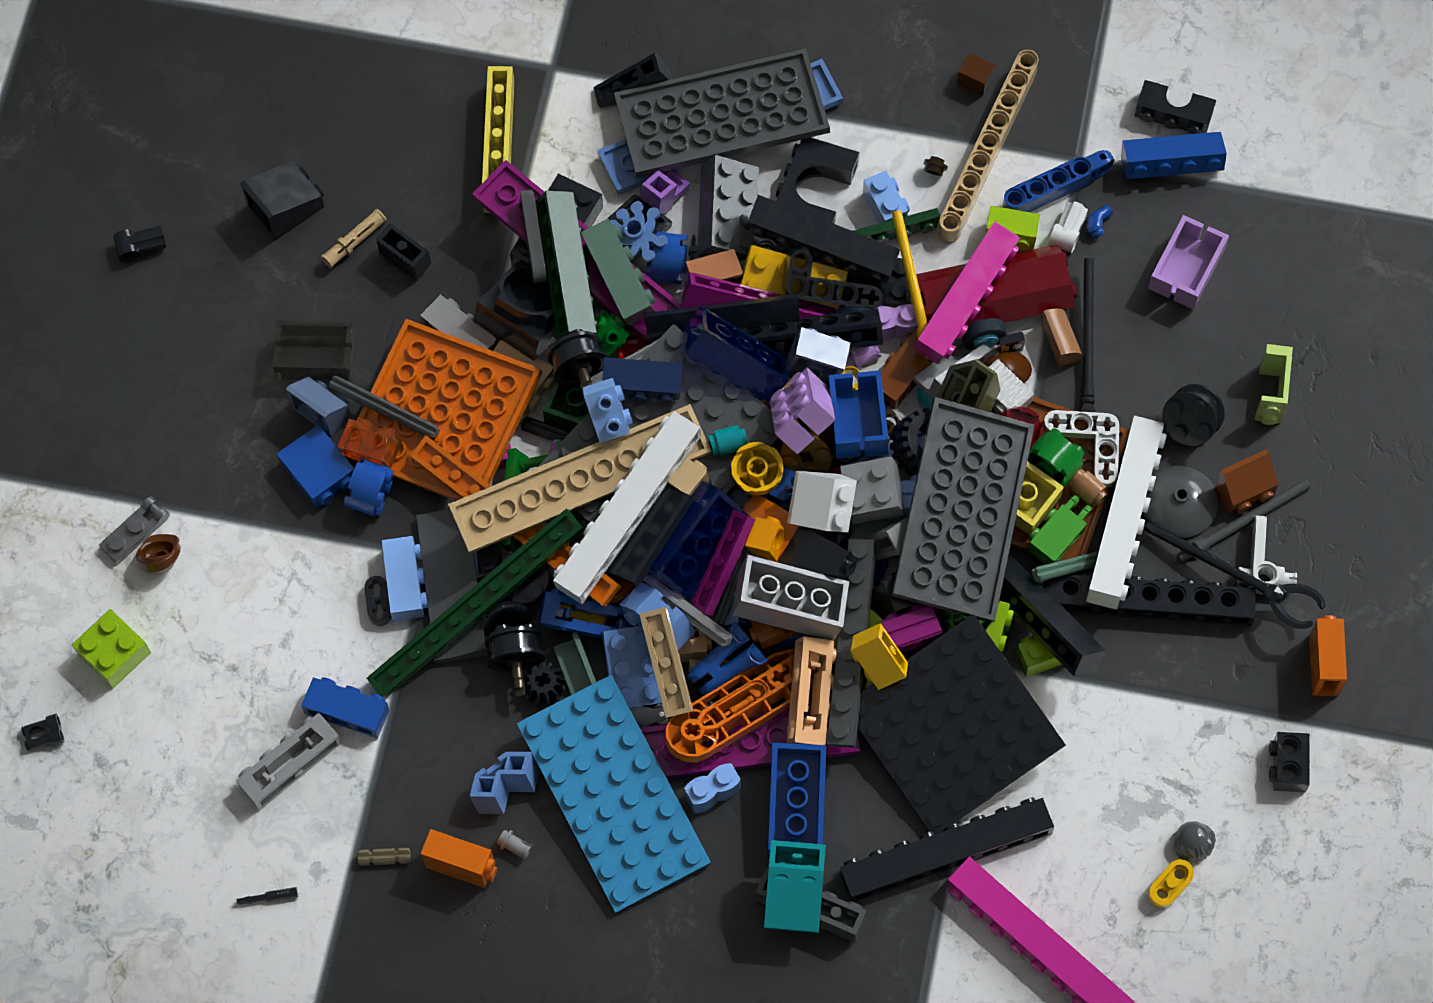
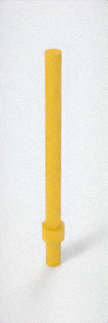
[892,210,929,359]

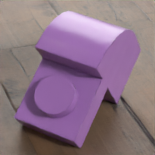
[640,170,690,214]

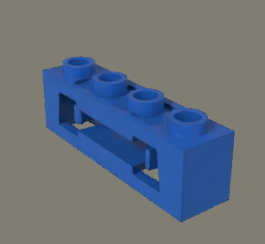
[537,589,638,639]

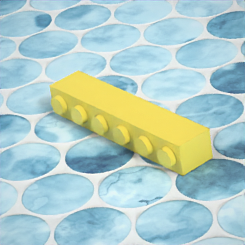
[482,66,514,213]

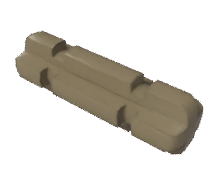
[358,848,411,866]

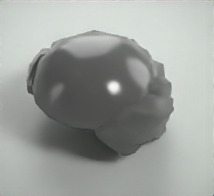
[1172,821,1216,862]

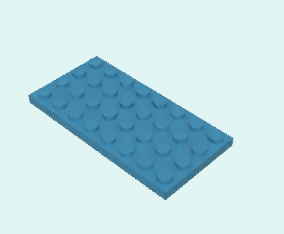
[517,675,711,914]

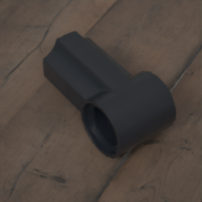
[113,225,167,262]

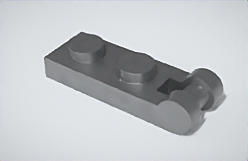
[99,496,170,565]

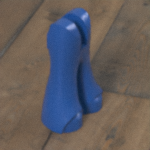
[687,621,768,696]

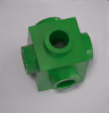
[594,310,629,356]

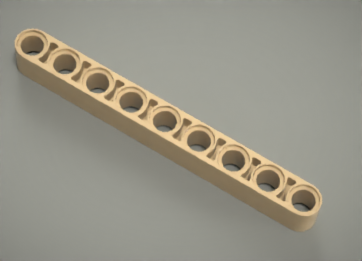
[938,50,1039,243]

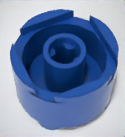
[646,231,688,285]
[344,458,394,517]

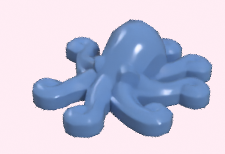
[610,201,668,262]

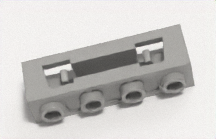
[236,713,342,811]

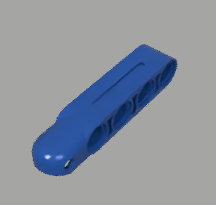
[1002,150,1115,212]

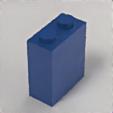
[277,424,354,508]

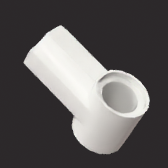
[1048,201,1088,254]

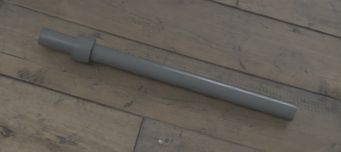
[1176,479,1311,563]

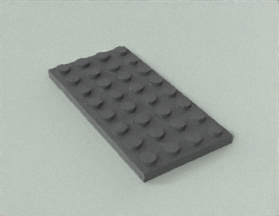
[614,48,830,178]
[891,397,1034,623]

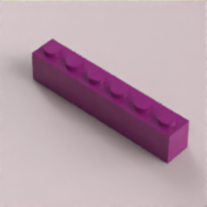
[681,272,836,318]

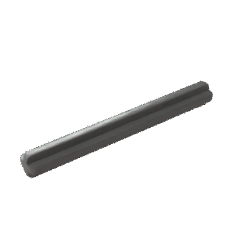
[329,376,440,440]

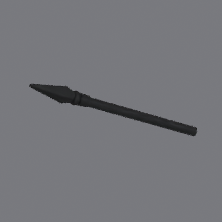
[1079,258,1095,412]

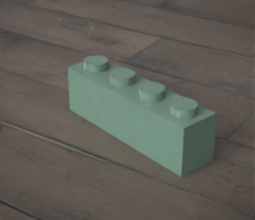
[581,219,656,326]

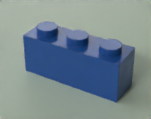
[301,677,390,739]

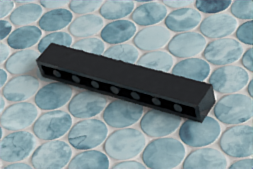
[840,797,1054,902]

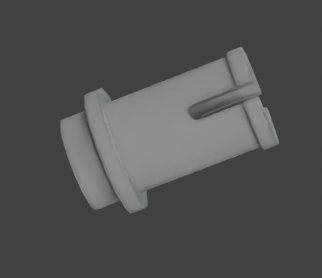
[497,830,533,860]

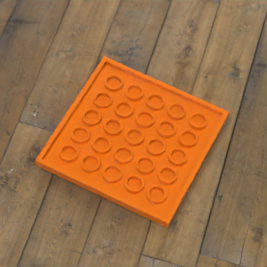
[341,319,542,501]

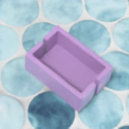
[1148,215,1229,309]
[770,368,836,454]

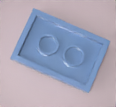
[602,625,662,708]

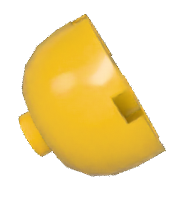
[731,442,784,496]

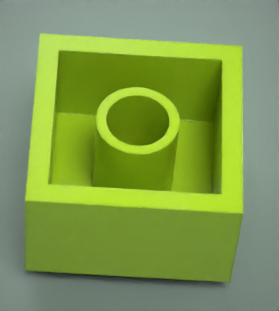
[71,609,151,689]

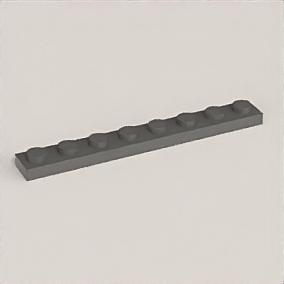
[827,539,877,748]

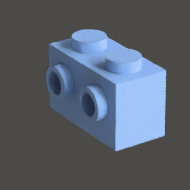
[863,171,910,223]
[583,378,633,443]

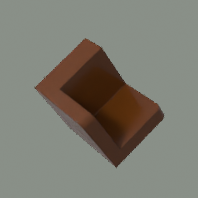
[957,53,995,95]

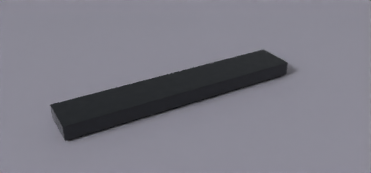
[644,294,800,340]

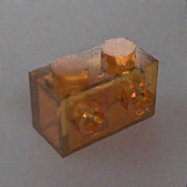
[338,418,402,468]

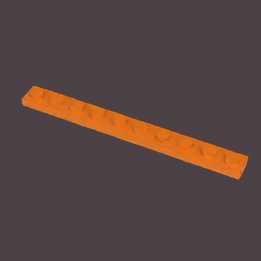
[410,435,621,607]

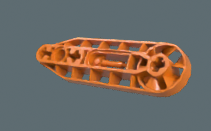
[665,648,817,762]

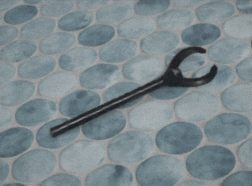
[1144,522,1326,629]

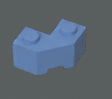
[619,583,696,650]
[470,752,540,814]

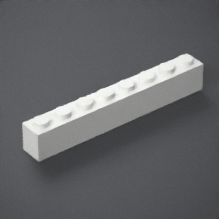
[553,411,702,604]
[1086,416,1167,610]

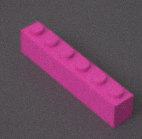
[912,221,1020,364]

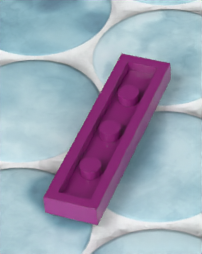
[691,510,755,616]

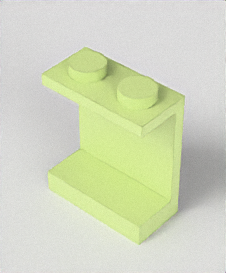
[1255,344,1293,425]

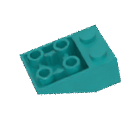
[764,840,826,933]

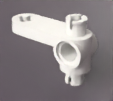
[1237,515,1297,595]

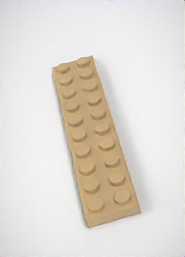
[448,404,711,554]

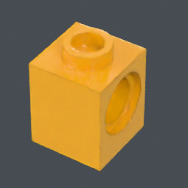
[745,516,787,561]

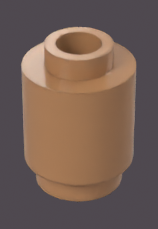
[1068,469,1108,506]

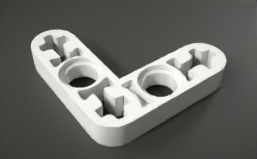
[1043,410,1119,488]

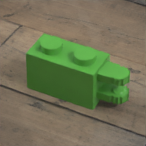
[1028,495,1093,564]

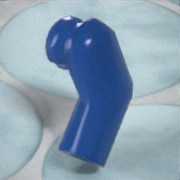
[1086,204,1113,238]

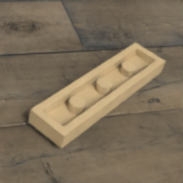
[639,607,693,718]

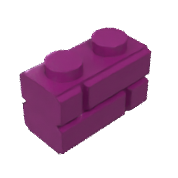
[881,604,942,653]

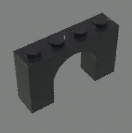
[776,137,860,224]

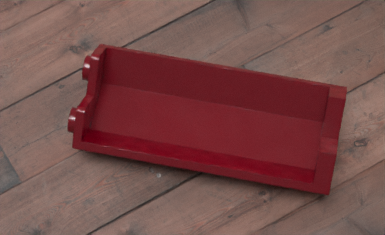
[916,245,1077,326]

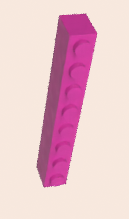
[947,856,1135,1003]

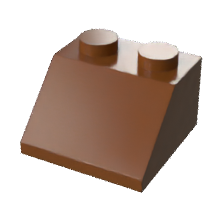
[1215,449,1278,515]

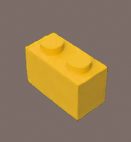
[850,623,908,690]

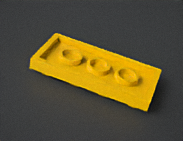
[740,245,848,313]

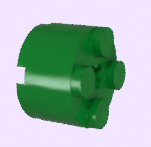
[1027,428,1085,488]

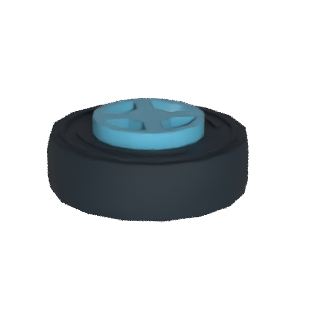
[961,318,1007,350]

